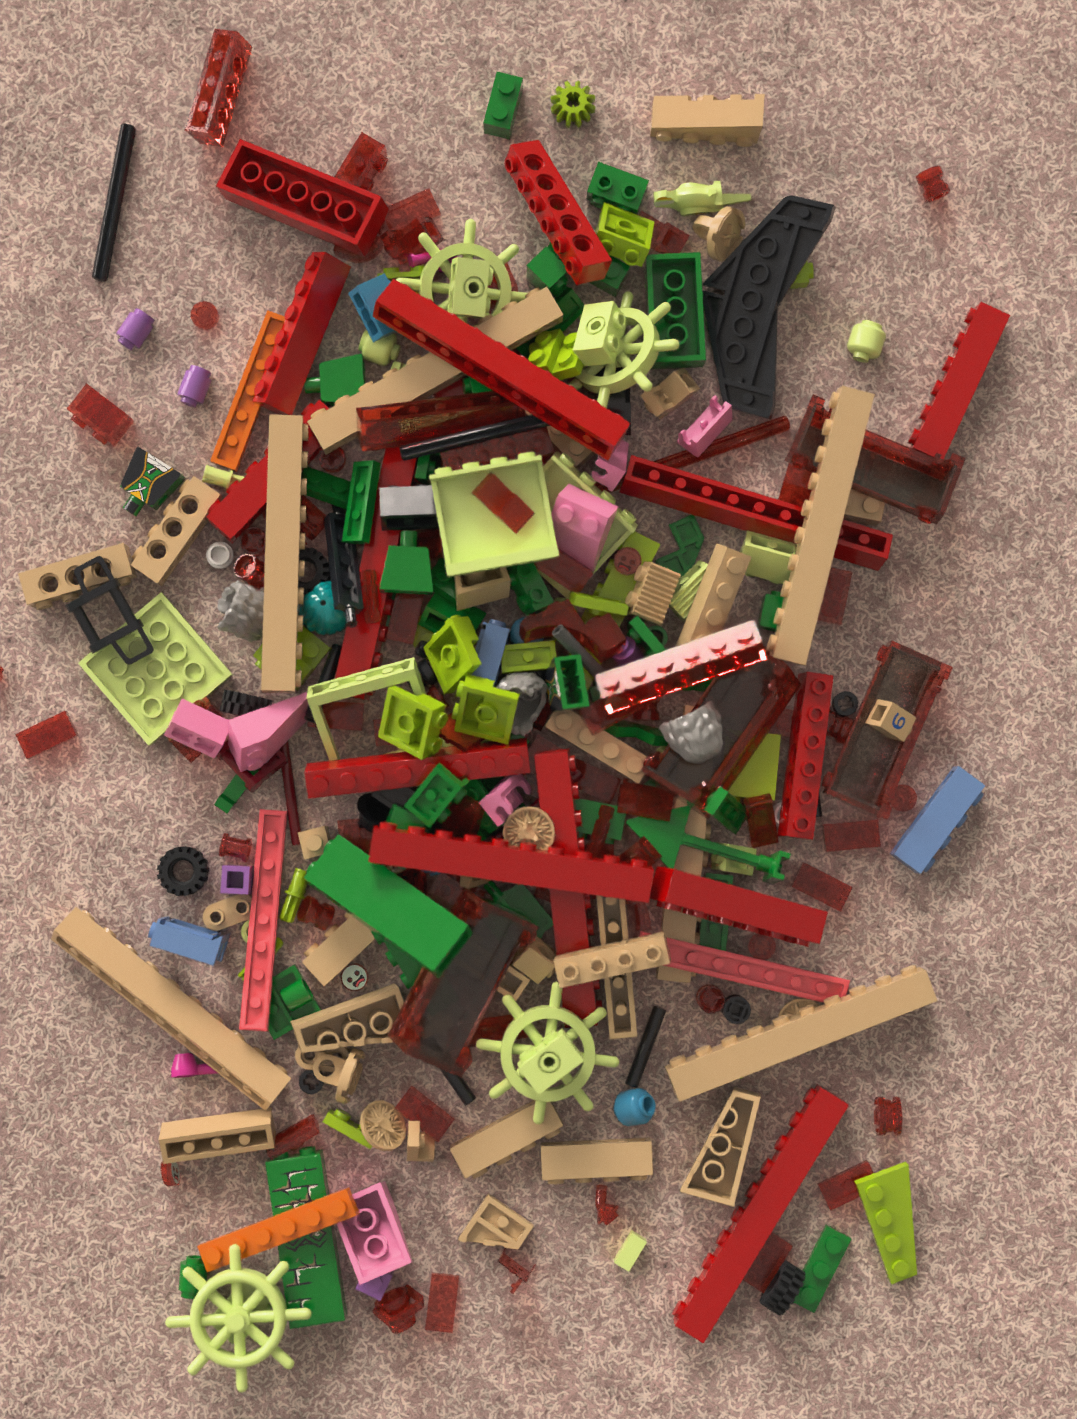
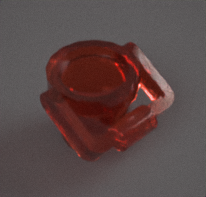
[372,1284,425,1334]

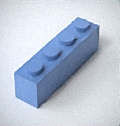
[889,766,985,874]

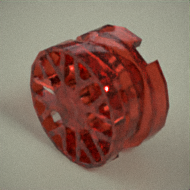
[874,1096,903,1136]

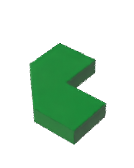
[655,515,704,579]
[599,719,670,746]

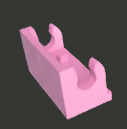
[677,395,732,458]
[591,440,629,492]
[164,699,228,759]
[479,774,532,827]

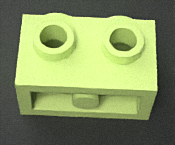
[740,530,798,584]

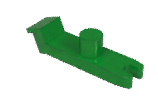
[214,769,259,814]

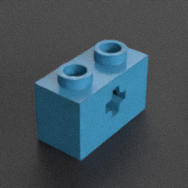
[348,273,397,343]

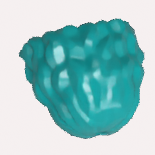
[298,581,346,635]

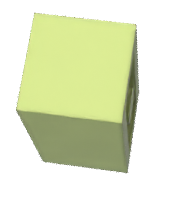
[614,1230,647,1272]

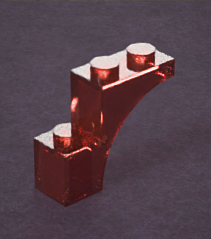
[519,599,626,663]

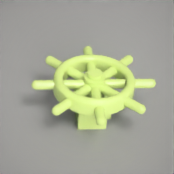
[396,219,527,327]
[568,291,679,408]
[476,982,619,1124]
[165,1244,312,1392]

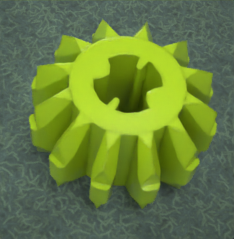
[551,80,595,128]

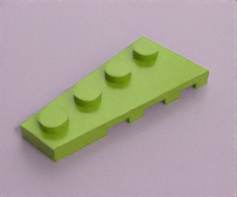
[854,1161,917,1284]

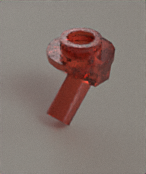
[595,1185,619,1226]

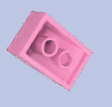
[551,484,618,578]
[228,693,308,772]
[336,1181,412,1284]

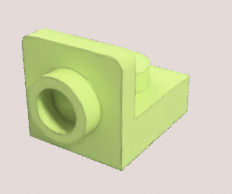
[711,842,757,876]

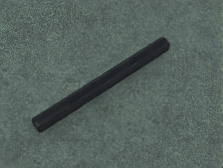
[92,123,136,282]
[399,415,550,461]

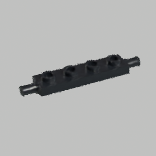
[324,504,364,628]

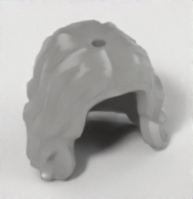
[218,580,264,642]
[496,672,548,736]
[659,701,723,764]

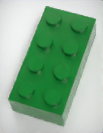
[644,252,706,370]

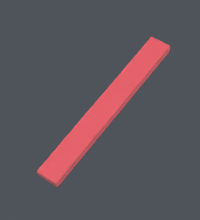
[239,809,288,1032]
[639,931,850,1003]

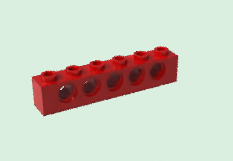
[504,140,612,285]
[778,671,834,840]

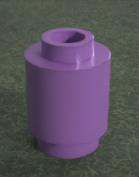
[116,308,155,350]
[177,365,212,408]
[610,637,645,675]

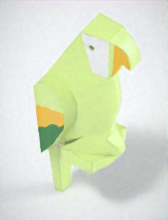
[653,181,751,216]

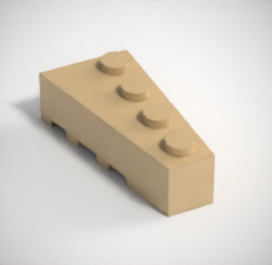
[650,94,765,147]
[454,567,511,611]
[291,983,416,1053]
[680,1087,761,1207]

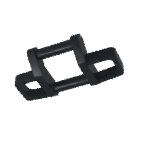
[66,556,154,665]

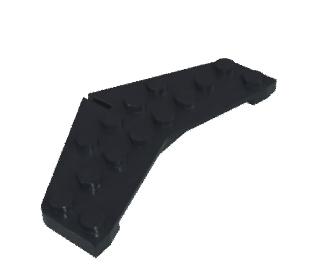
[702,195,836,420]

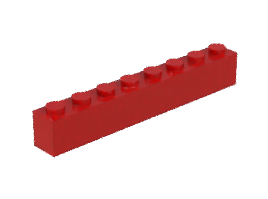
[304,738,530,799]

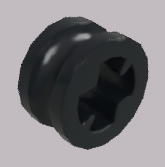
[832,691,858,716]
[299,1069,324,1094]

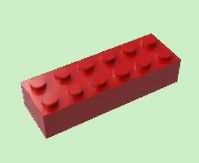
[216,139,389,257]
[650,866,828,947]

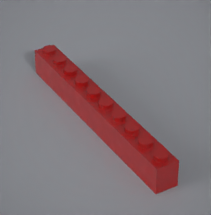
[372,279,630,461]
[335,426,427,701]
[619,455,893,571]
[534,748,603,1028]
[368,822,654,903]
[672,1084,849,1344]

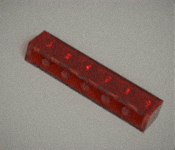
[356,391,525,452]
[594,620,767,714]

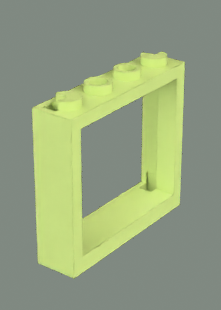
[307,657,443,760]

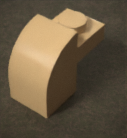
[641,368,700,419]

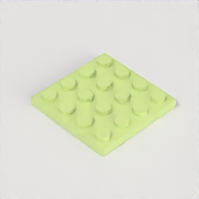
[78,592,233,746]

